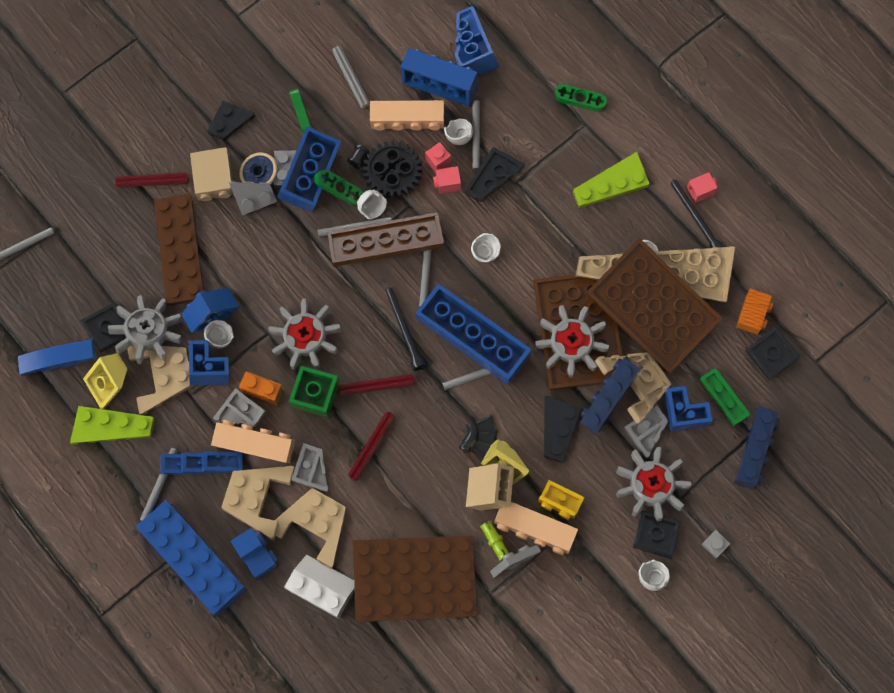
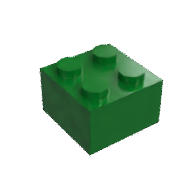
[289,366,340,418]

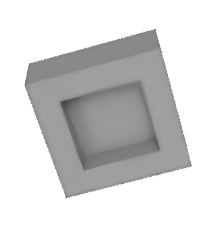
[701,530,730,559]

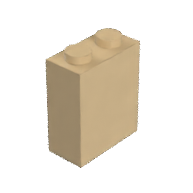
[190,147,234,201]
[466,463,514,511]

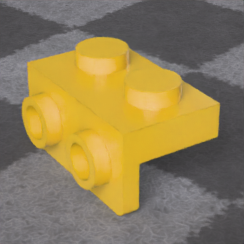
[538,480,584,520]

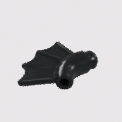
[459,415,497,458]

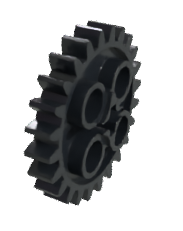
[363,140,423,199]

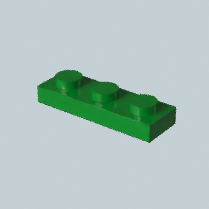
[699,368,751,427]

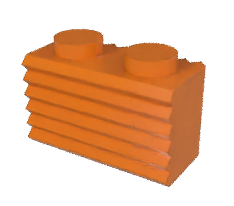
[736,288,773,335]
[239,371,284,406]

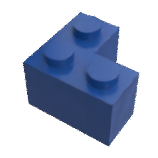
[182,288,239,333]
[189,340,229,385]
[664,386,712,432]
[230,528,278,580]

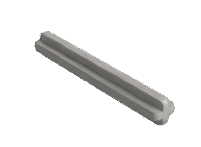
[332,46,370,108]

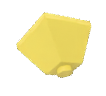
[83,353,127,409]
[481,439,529,485]

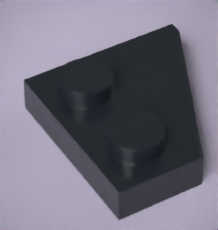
[207,101,255,141]

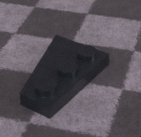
[465,147,525,203]
[544,396,581,463]

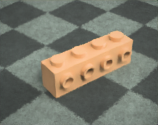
[370,100,444,131]
[211,420,295,463]
[494,502,578,555]

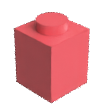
[425,142,452,173]
[433,166,461,194]
[687,172,718,203]

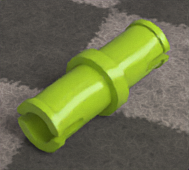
[480,521,509,562]

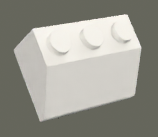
[284,555,354,619]

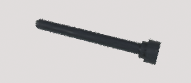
[671,180,726,248]
[386,287,427,371]

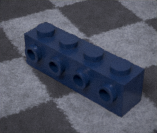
[580,356,643,434]
[733,406,780,490]

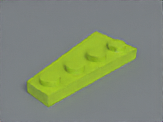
[573,152,650,208]
[70,406,155,445]

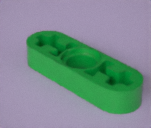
[555,84,607,112]
[289,88,311,133]
[314,169,363,205]

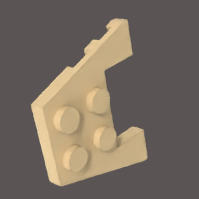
[127,346,194,415]
[595,353,671,424]
[221,466,295,540]
[274,488,347,568]

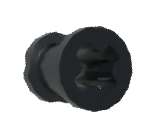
[347,144,370,169]

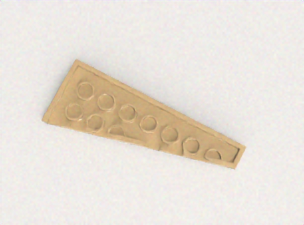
[576,246,735,303]

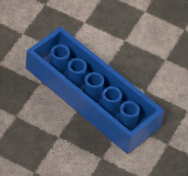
[415,284,532,385]
[136,500,247,617]

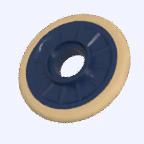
[239,152,278,185]

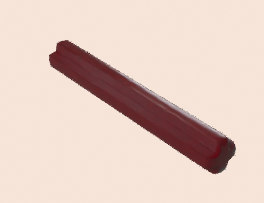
[115,172,189,187]
[338,374,414,396]
[348,412,395,481]

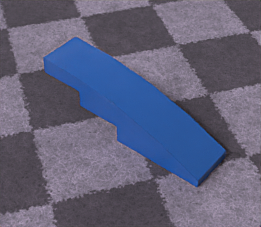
[18,340,96,376]
[160,451,242,475]

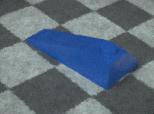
[455,6,499,74]

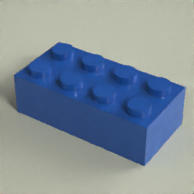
[400,48,477,107]
[277,126,341,212]

